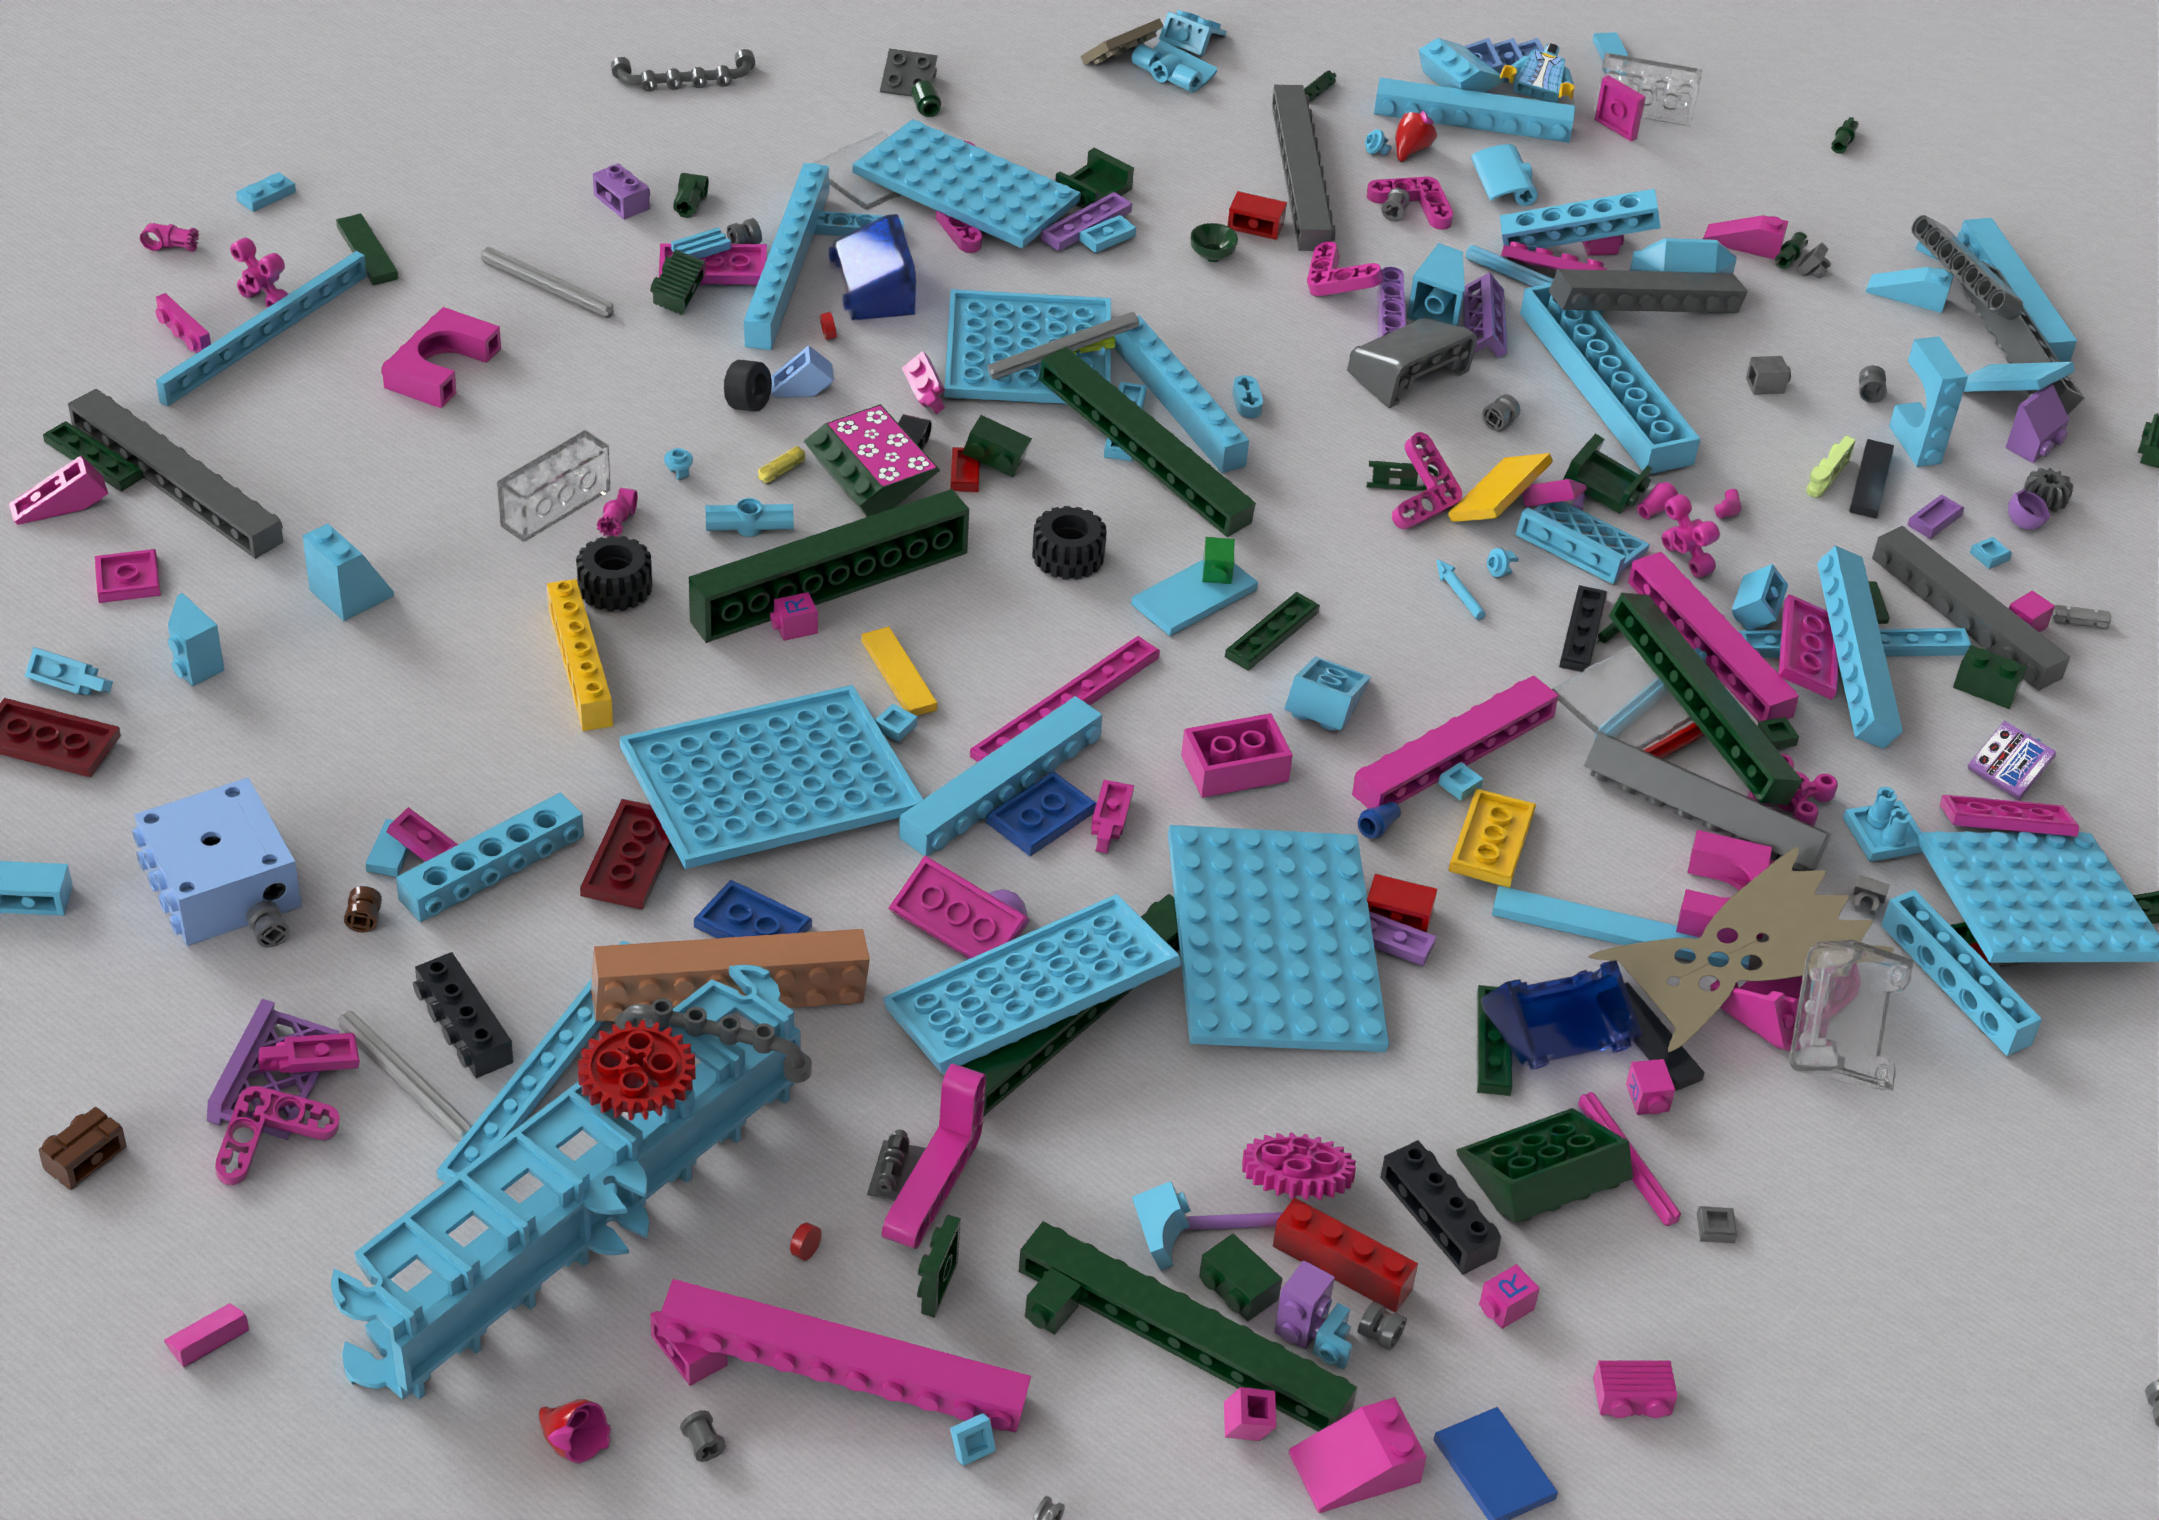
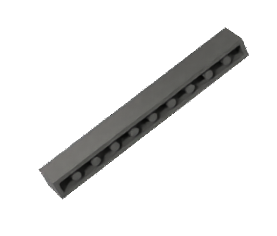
[1271,84,1336,251]
[68,389,283,559]

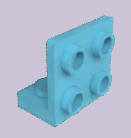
[1159,9,1227,56]

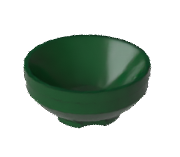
[1190,223,1238,262]

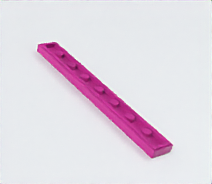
[970,636,1160,762]

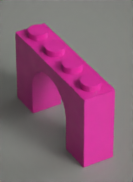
[381,307,501,408]
[1676,830,1775,943]

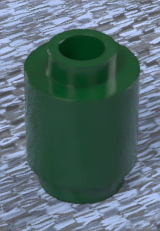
[911,81,941,117]

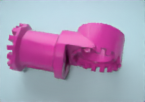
[139,223,199,252]
[597,488,638,537]

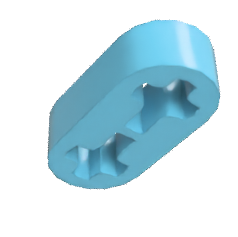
[1232,375,1263,418]

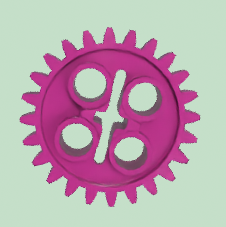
[1242,1132,1356,1200]

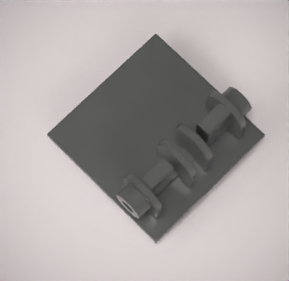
[880,48,938,97]
[867,1129,926,1201]

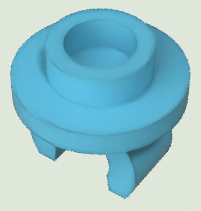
[1365,129,1392,155]
[664,448,693,480]
[1487,548,1519,577]

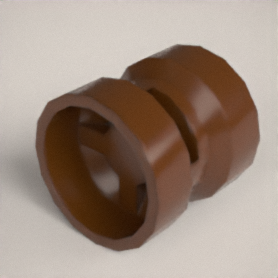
[344,886,382,933]

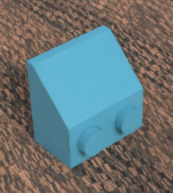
[168,593,224,686]

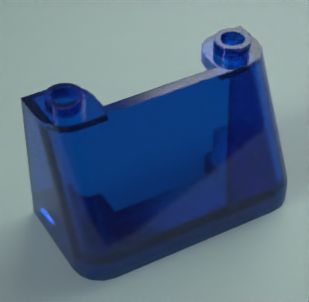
[828,214,916,320]
[1481,960,1642,1070]

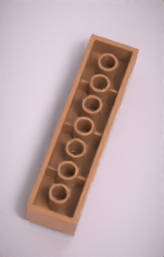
[591,929,870,1022]

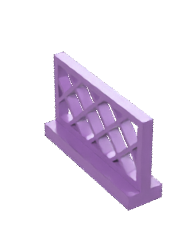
[206,998,339,1140]

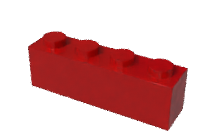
[1273,1198,1418,1313]

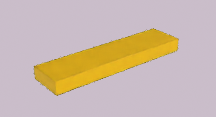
[861,626,937,716]

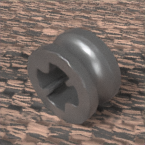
[1032,1496,1065,1520]

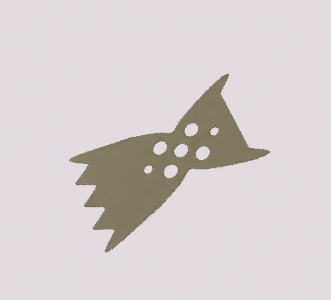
[1588,847,1894,1052]

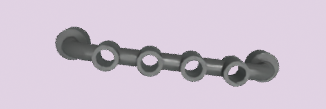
[611,49,756,91]
[615,998,812,1083]

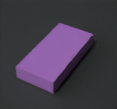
[1907,494,1964,539]

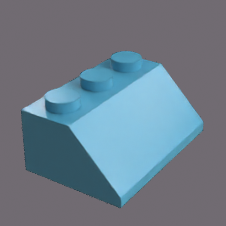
[1418,38,1504,93]

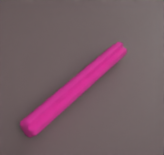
[1578,1092,1681,1226]

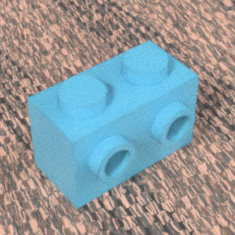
[1731,564,1788,631]

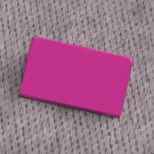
[1522,479,1587,507]
[164,1303,249,1367]

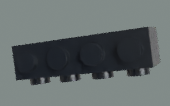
[413,952,514,1078]
[1380,1140,1502,1275]

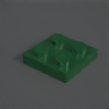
[917,1215,961,1318]

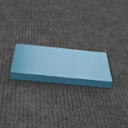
[1964,362,2075,392]
[1131,560,1258,636]

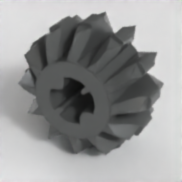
[2023,468,2073,512]

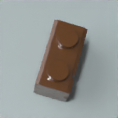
[38,1106,127,1190]

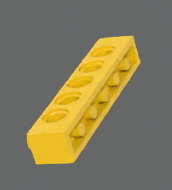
[547,579,613,731]

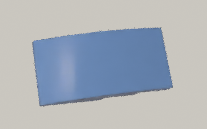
[1464,38,1544,83]

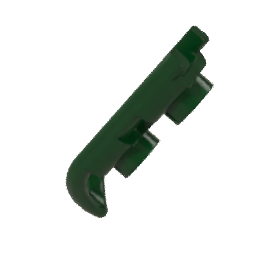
[1366,461,1439,491]

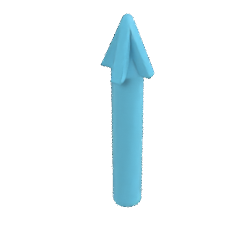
[1436,559,1486,620]

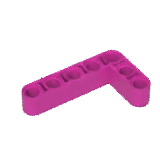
[881,1063,986,1249]

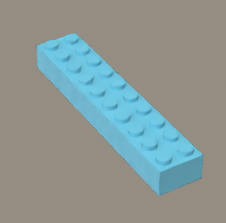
[1520,283,1700,474]

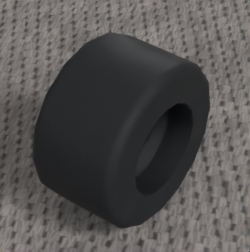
[724,360,772,411]

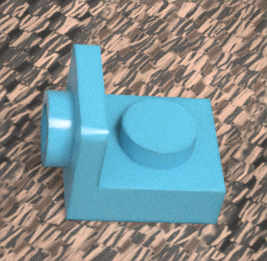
[1313,1303,1352,1369]

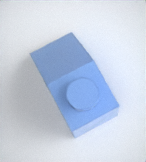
[771,345,834,397]

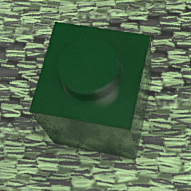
[1025,1267,1081,1335]

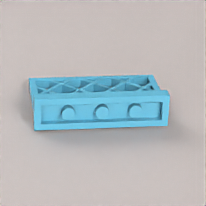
[1515,501,1650,584]

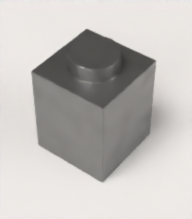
[1746,356,1791,395]

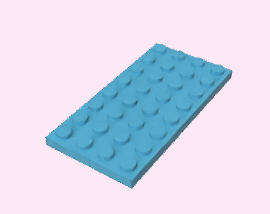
[852,119,1081,248]
[883,894,1181,1074]

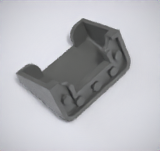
[1347,317,1477,408]

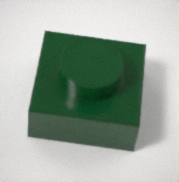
[1758,717,1799,749]

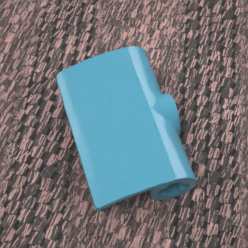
[1132,40,1217,93]
[1471,144,1538,206]

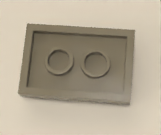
[1080,18,1164,65]

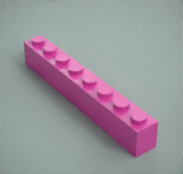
[1628,552,1799,722]
[1352,675,1559,809]

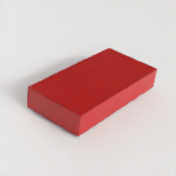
[950,447,980,492]

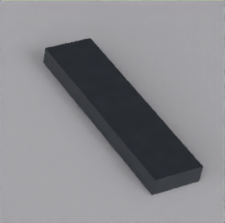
[1849,439,1894,518]
[1559,585,1607,673]
[1599,982,1705,1091]

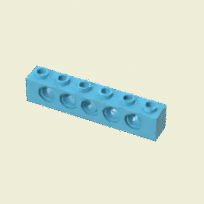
[1500,189,1661,251]
[396,792,584,922]
[1881,889,2042,1056]

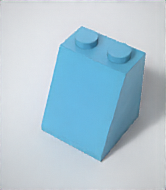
[1407,243,1465,326]
[302,523,394,621]

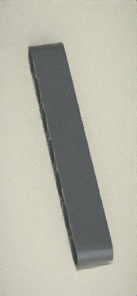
[1911,215,2023,320]

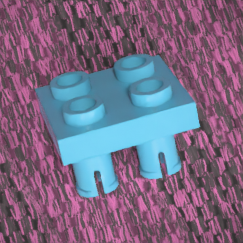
[1843,787,1923,862]

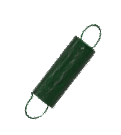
[1596,622,1620,643]

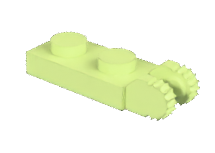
[1806,435,1856,498]

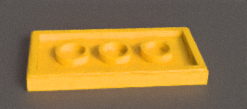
[1448,453,1553,522]
[1448,788,1536,888]

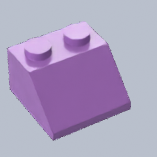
[2005,384,2069,463]

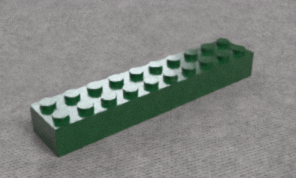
[689,489,969,643]

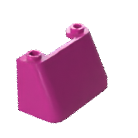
[1710,962,1861,1051]

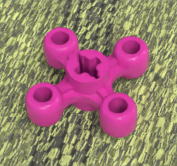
[230,237,288,308]
[1661,494,1720,578]
[1748,754,1838,826]

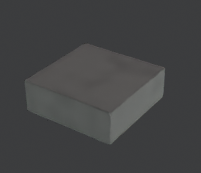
[1697,1206,1737,1243]

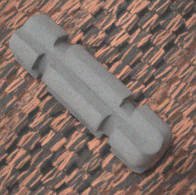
[2052,605,2111,628]

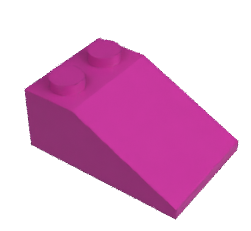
[1288,1397,1427,1513]

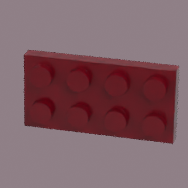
[0,698,121,778]
[580,799,672,910]

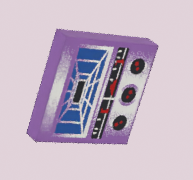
[1968,720,2056,801]

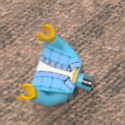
[1500,43,1575,103]

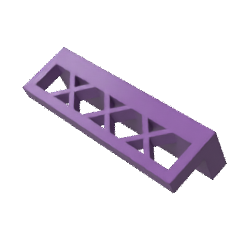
[1464,272,1507,358]

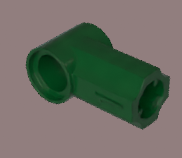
[673,173,709,218]

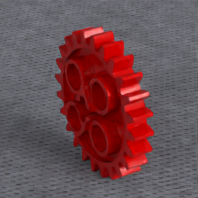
[578,1020,696,1121]

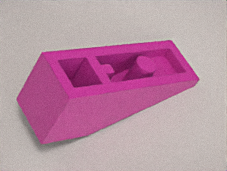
[1703,215,1789,260]
[9,455,108,525]

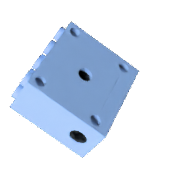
[132,777,302,946]

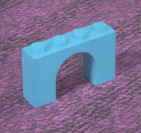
[1889,336,1968,467]

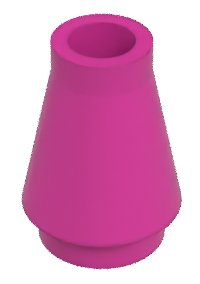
[1637,482,1678,519]

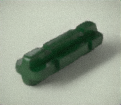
[1304,70,1337,102]

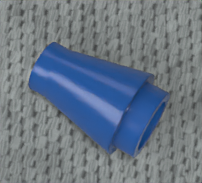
[1357,802,1401,838]

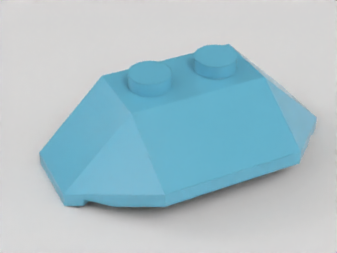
[1629,238,1737,273]

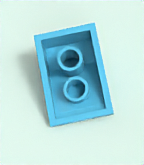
[1284,656,1371,731]

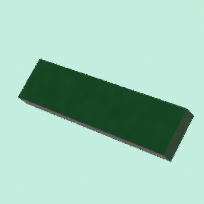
[336,213,398,285]
[43,421,144,492]
[1225,592,1320,671]
[1477,985,1512,1096]

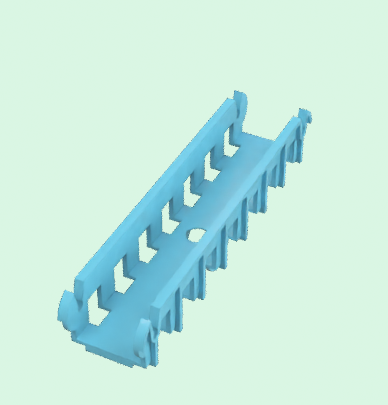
[331,965,801,1400]

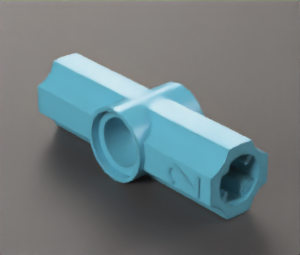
[705,498,794,537]

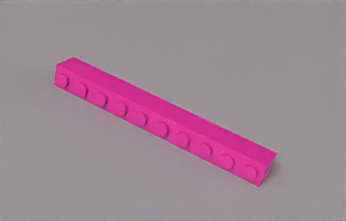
[657,1279,1031,1433]

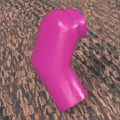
[1714,489,1741,519]

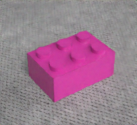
[1181,713,1293,798]

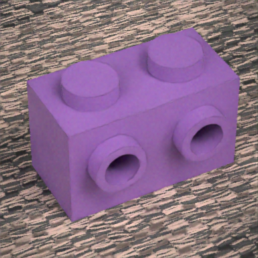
[593,163,651,220]
[1274,1260,1335,1350]

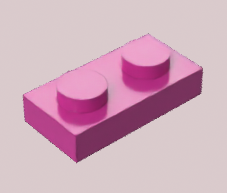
[386,807,459,862]

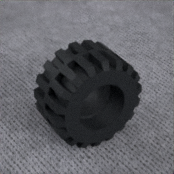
[1032,506,1107,580]
[576,535,653,611]

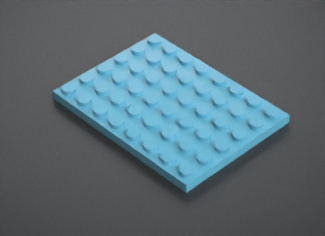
[620,685,923,869]
[1168,825,1389,1052]

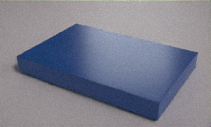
[986,771,1097,856]
[694,880,812,938]
[1433,1406,1558,1520]

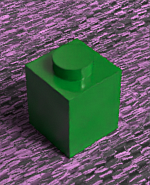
[1202,537,1235,584]

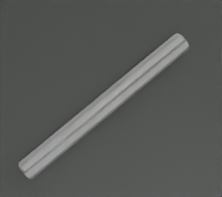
[481,247,614,317]
[987,312,1139,380]
[338,1011,473,1141]

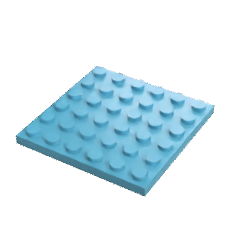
[944,289,1111,405]
[1917,831,2159,963]

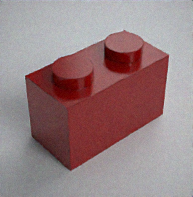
[1227,191,1287,240]
[1367,874,1438,933]

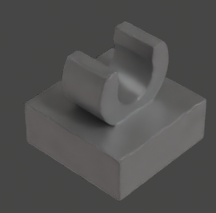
[1797,242,1831,278]
[1853,875,1890,914]

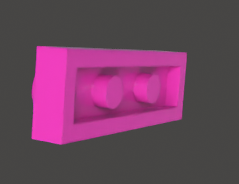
[155,293,211,353]

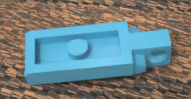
[24,647,113,696]

